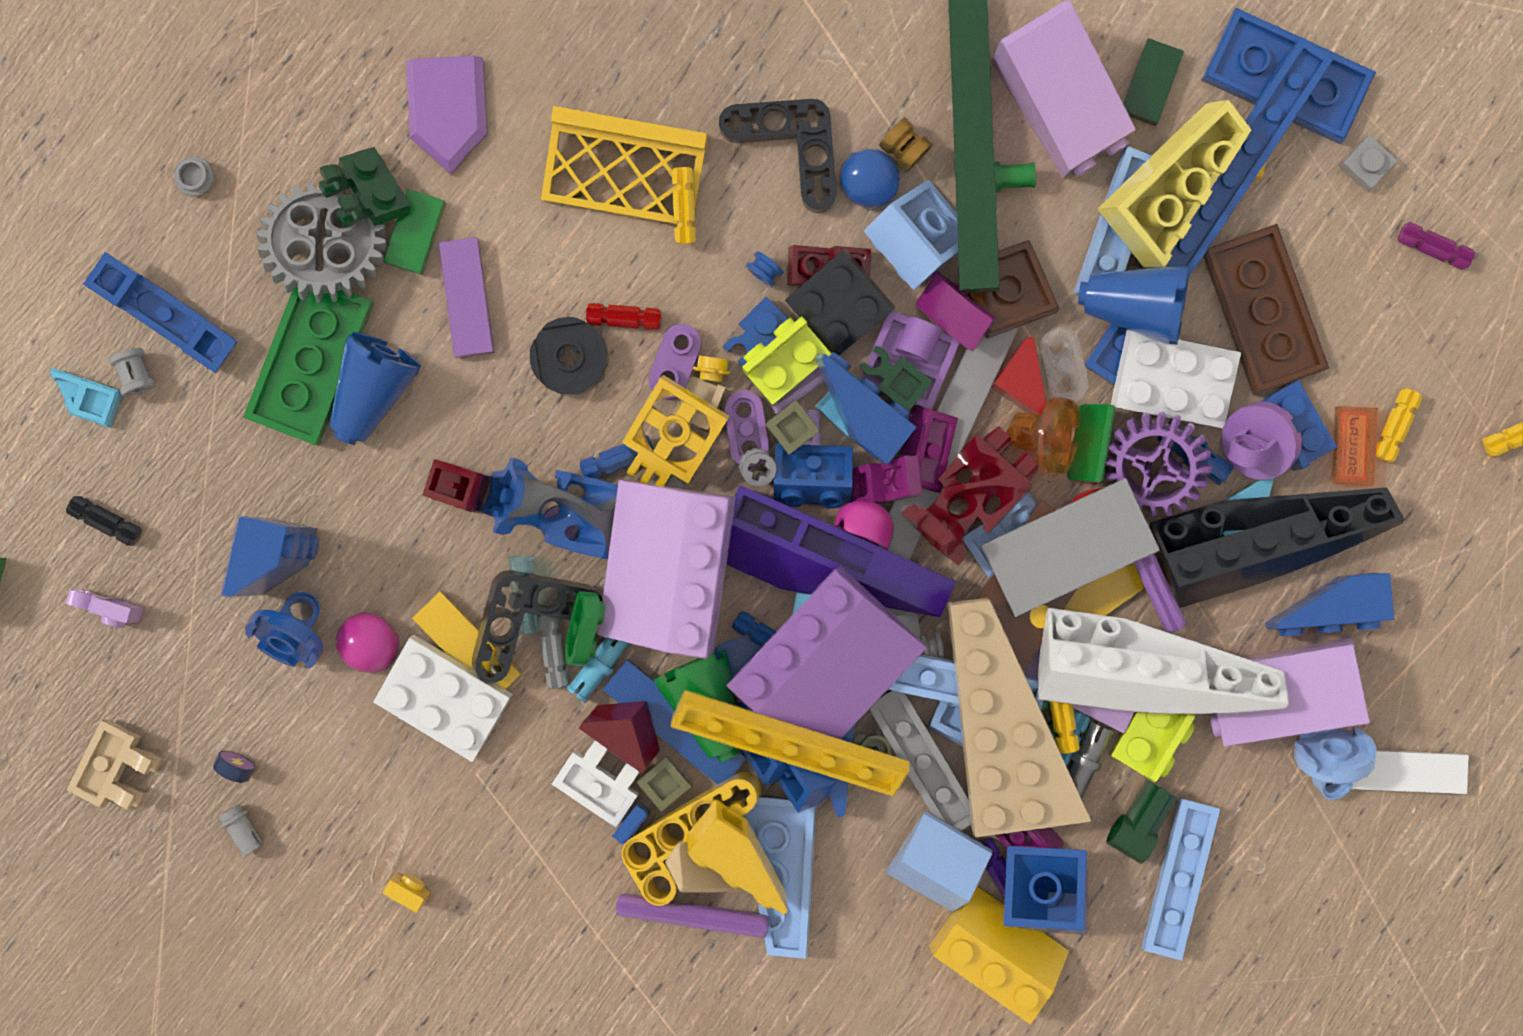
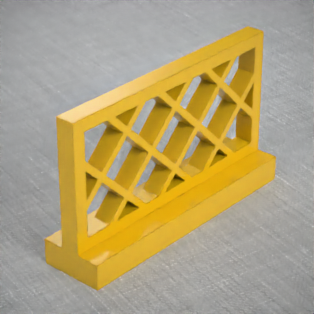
[541,106,709,224]

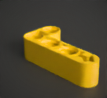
[621,772,762,906]

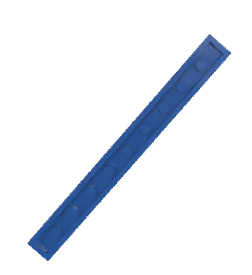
[1082,37,1334,386]

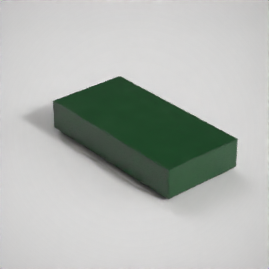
[1123,38,1184,126]

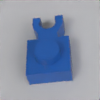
[723,297,788,366]

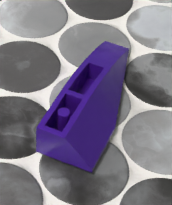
[726,485,956,617]

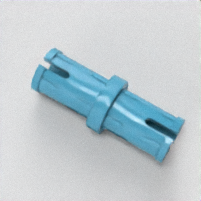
[566,637,631,703]

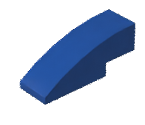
[737,701,836,813]

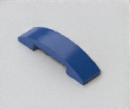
[83,252,238,373]

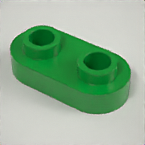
[565,591,605,666]

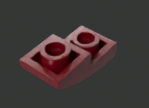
[787,245,871,286]

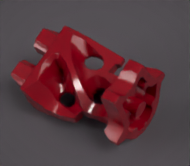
[901,426,1041,566]

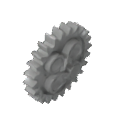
[256,181,387,303]

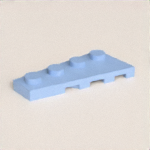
[738,794,817,959]

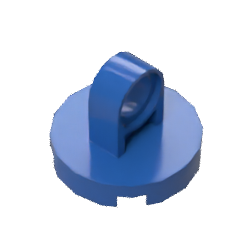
[245,592,323,668]

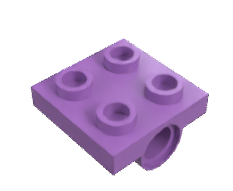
[860,311,959,410]

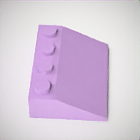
[598,480,736,658]

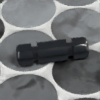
[66,496,142,546]

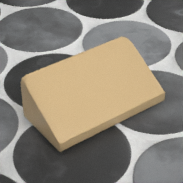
[665,842,745,892]

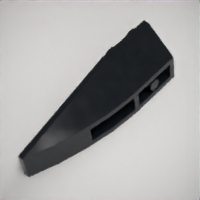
[1149,487,1404,608]

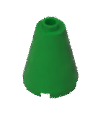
[653,648,740,762]

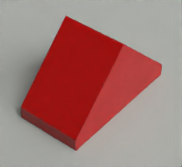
[991,337,1048,418]

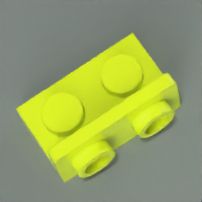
[742,317,831,406]
[1109,712,1196,782]

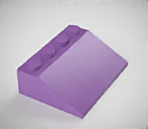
[727,565,927,739]

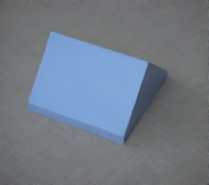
[886,811,993,912]

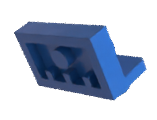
[1261,380,1337,471]
[773,444,853,508]

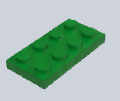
[243,287,374,446]

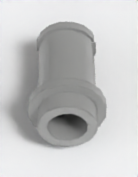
[218,804,264,857]

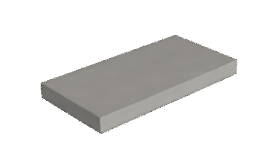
[981,478,1159,617]

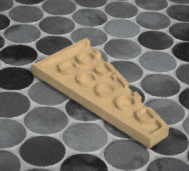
[948,598,1091,837]

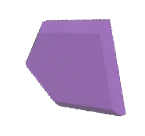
[406,56,487,175]

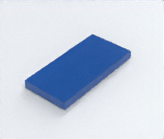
[1201,8,1376,144]

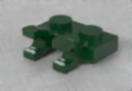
[319,147,411,228]

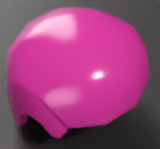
[835,500,894,550]
[335,612,400,674]

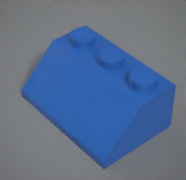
[221,516,320,597]

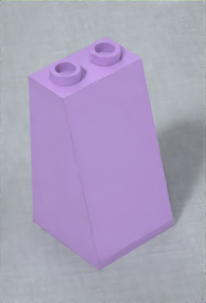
[991,0,1136,178]
[1210,637,1370,746]

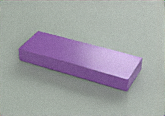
[439,237,495,358]

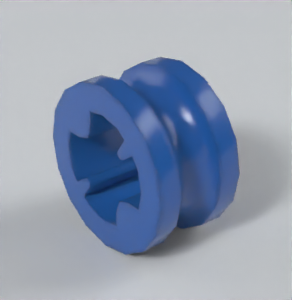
[745,251,784,288]

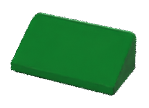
[1067,404,1116,484]

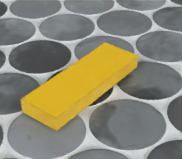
[412,591,522,690]

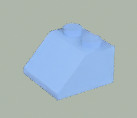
[864,179,958,290]

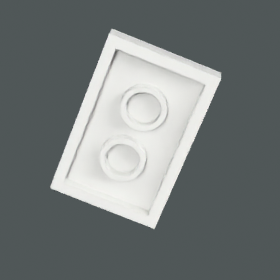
[1110,330,1241,428]
[373,635,513,762]

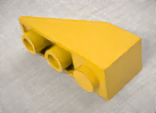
[687,800,788,915]

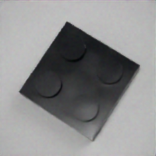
[785,248,895,356]

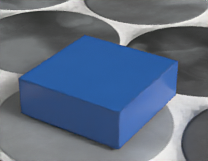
[612,801,651,845]

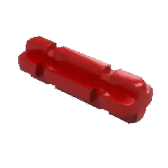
[586,303,662,330]

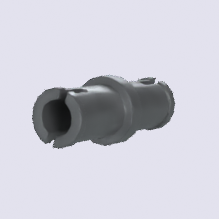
[1069,721,1114,801]

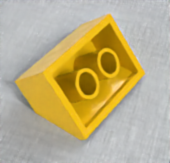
[929,886,1069,1025]

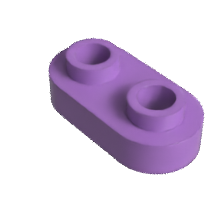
[649,324,702,400]
[724,390,769,468]

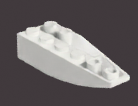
[1038,608,1289,714]

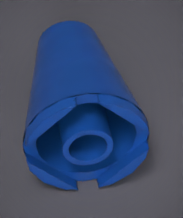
[1078,265,1189,345]
[330,332,421,445]

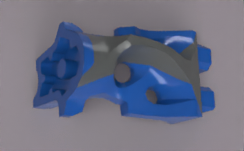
[481,458,618,559]

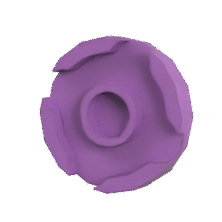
[1221,401,1302,480]

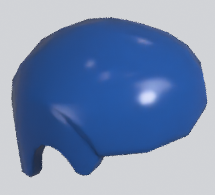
[839,148,900,209]

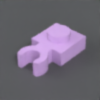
[65,588,144,628]

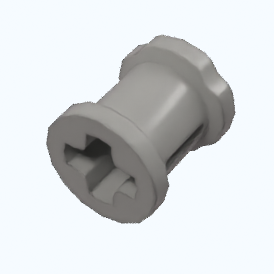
[109,348,156,397]

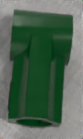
[1106,779,1177,864]

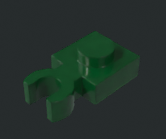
[860,346,932,412]

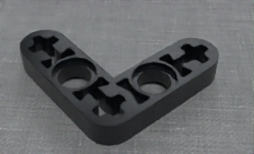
[719,99,836,213]
[472,570,603,683]

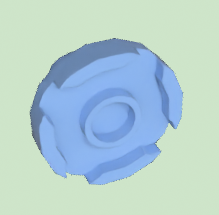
[1294,727,1377,800]

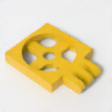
[621,375,730,486]

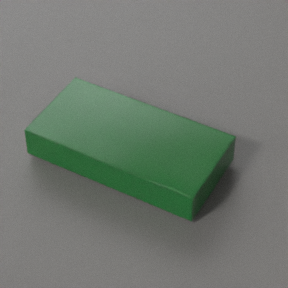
[384,189,446,275]

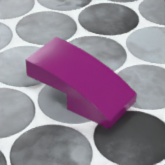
[916,271,997,351]
[850,456,922,504]

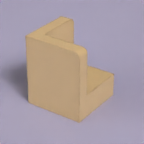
[672,376,727,433]

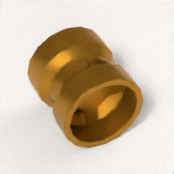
[879,117,933,172]

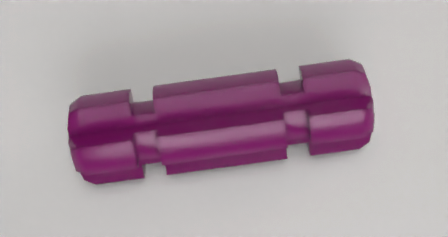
[1398,222,1475,270]

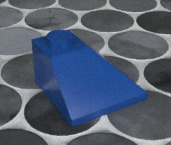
[1004,846,1088,935]

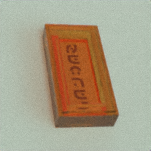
[1332,406,1378,486]

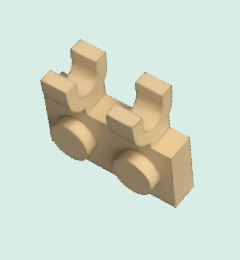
[66,719,164,810]

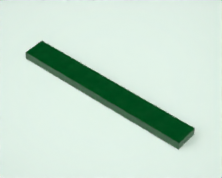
[948,0,1000,293]

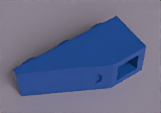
[815,352,916,465]
[1266,573,1394,636]

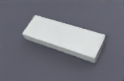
[1351,750,1469,794]

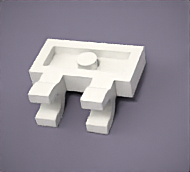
[552,741,639,827]

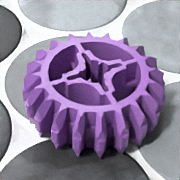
[1105,412,1212,517]

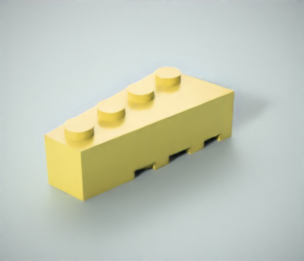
[1097,100,1251,267]

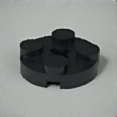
[530,317,608,396]

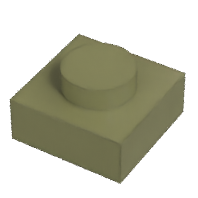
[765,400,820,455]
[637,756,692,812]

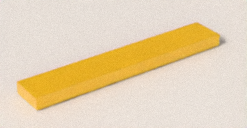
[671,690,910,797]

